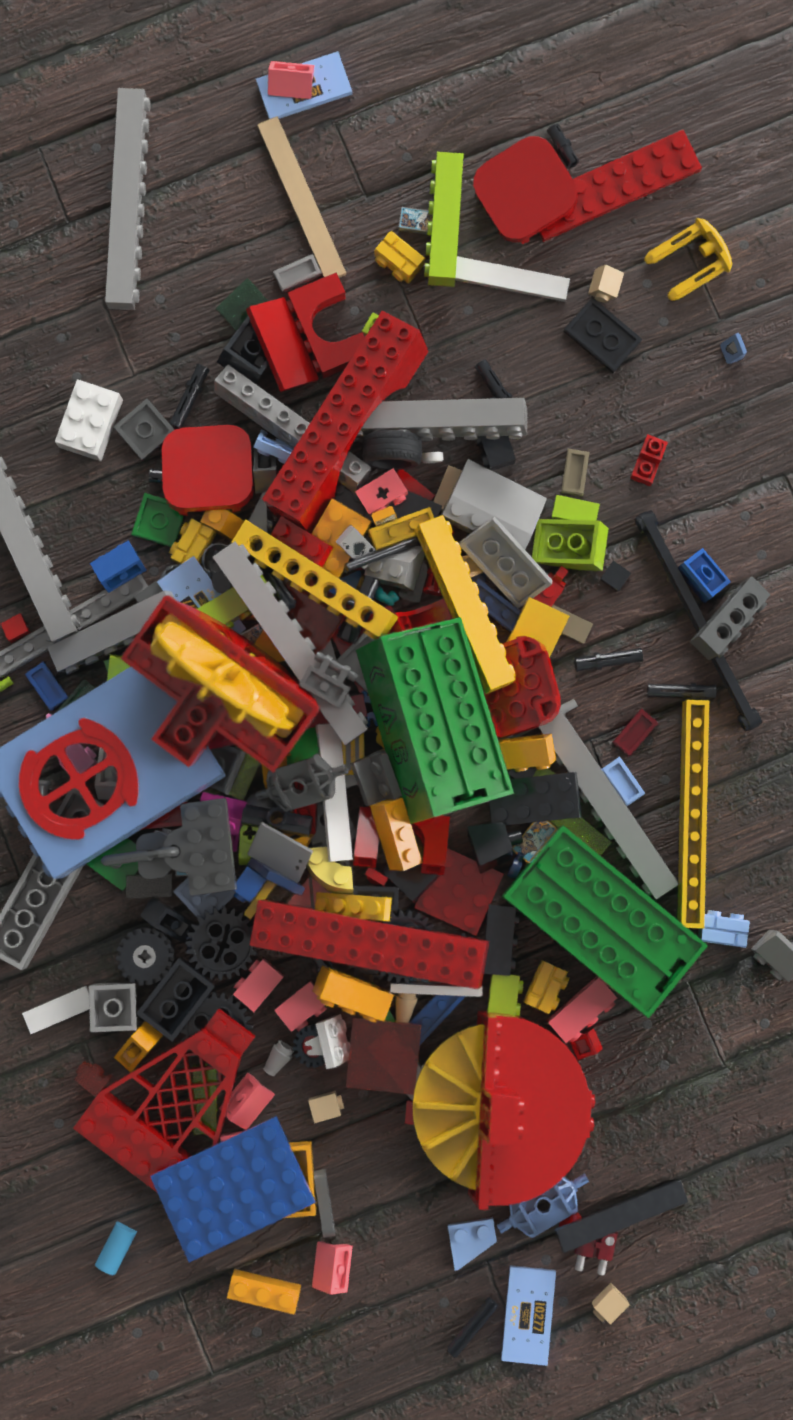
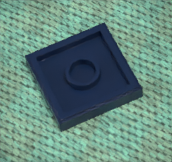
[248,857,305,895]

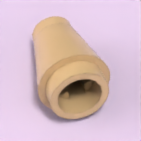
[395,993,418,1024]

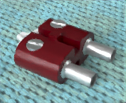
[574,1232,618,1275]

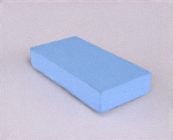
[602,757,645,806]

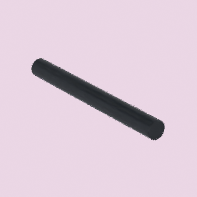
[344,536,420,572]

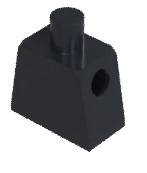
[467,822,523,873]

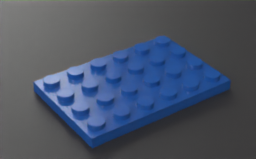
[150,1116,316,1262]

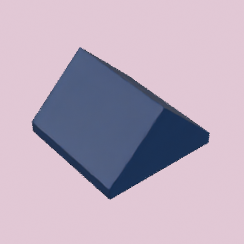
[678,548,731,604]

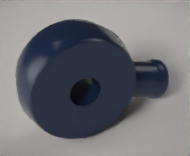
[507,852,525,879]

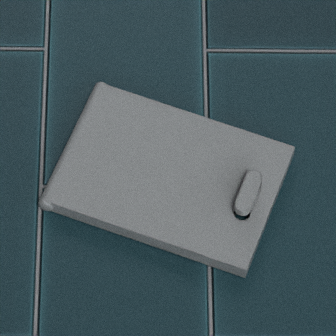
[247,822,313,883]

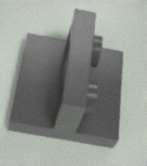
[350,748,402,806]

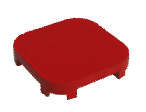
[473,136,578,244]
[162,425,254,516]
[483,636,561,739]

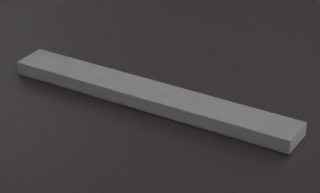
[0,574,148,679]

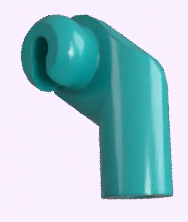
[375,586,399,606]

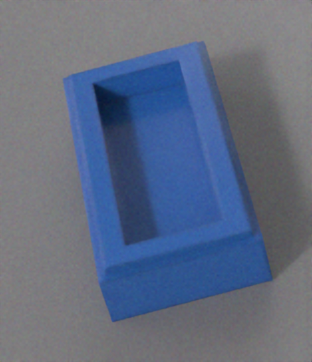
[25,662,70,711]

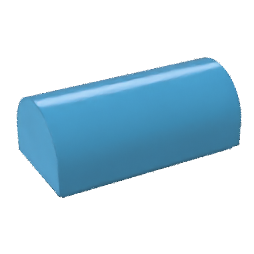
[95,1221,137,1275]

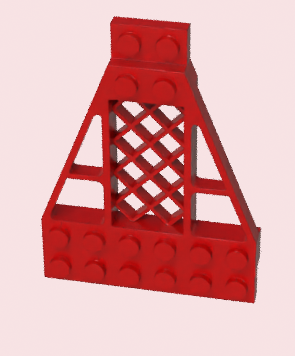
[73,1009,256,1192]

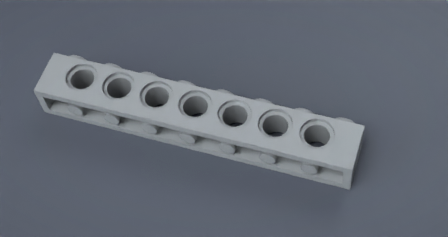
[214,365,371,494]

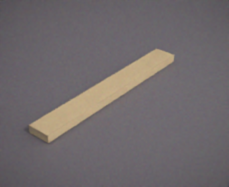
[257,117,346,278]

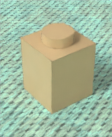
[588,265,624,303]
[308,1090,344,1123]
[592,1283,630,1325]

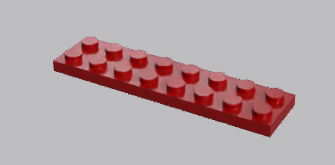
[539,130,702,242]

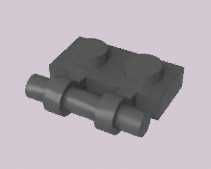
[299,651,359,708]

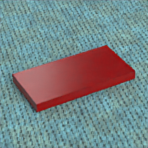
[246,297,319,392]

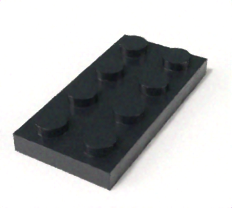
[489,772,582,825]

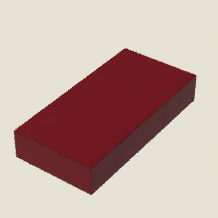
[612,709,658,757]

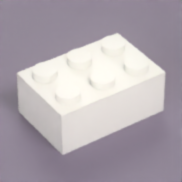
[55,379,123,461]

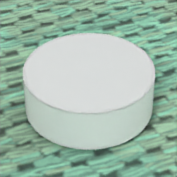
[421,452,443,463]

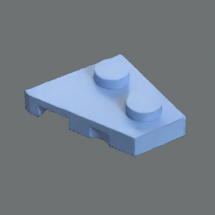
[254,430,294,463]
[448,1217,497,1271]

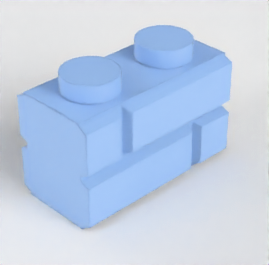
[698,910,750,948]

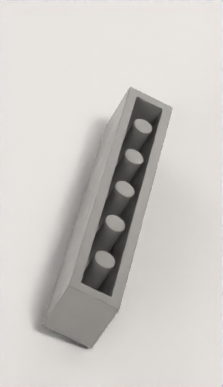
[47,590,175,674]

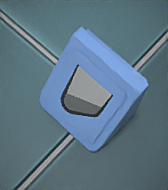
[720,333,747,364]

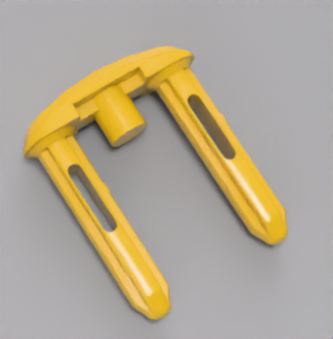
[644,218,732,301]

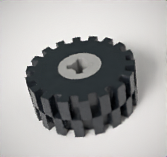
[116,927,176,985]

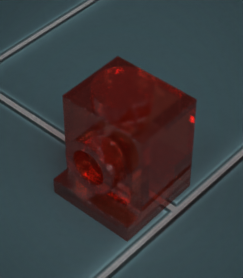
[74,1061,113,1097]

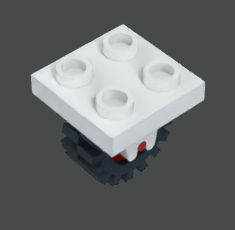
[293,1014,352,1069]

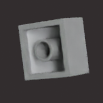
[364,542,425,591]
[751,930,793,982]
[89,983,137,1032]

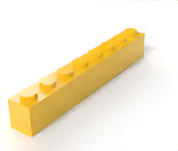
[415,515,515,694]

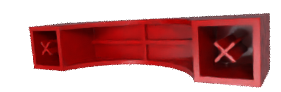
[262,311,429,534]
[250,900,490,989]

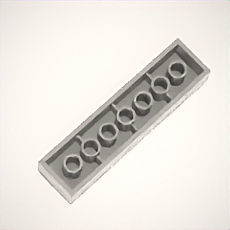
[354,398,527,443]
[0,788,105,970]

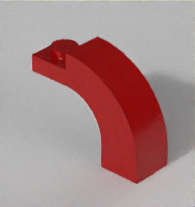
[391,598,453,633]

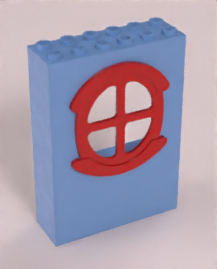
[0,667,226,879]

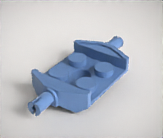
[497,1173,589,1238]

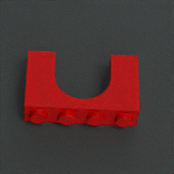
[286,272,365,378]
[353,806,450,875]

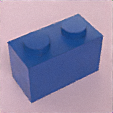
[90,541,147,593]
[233,866,267,903]

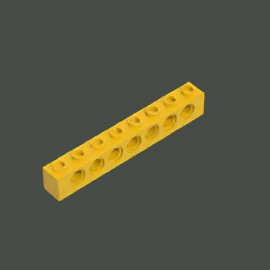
[231,520,398,640]

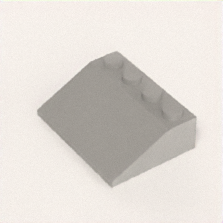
[440,459,547,550]

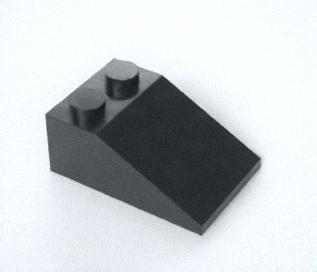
[217,316,269,384]

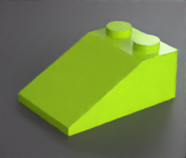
[532,519,609,571]

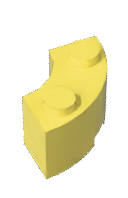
[307,847,353,895]

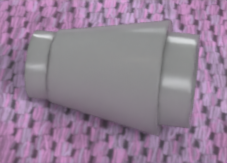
[263,1041,294,1076]

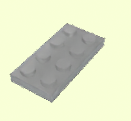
[459,516,553,609]

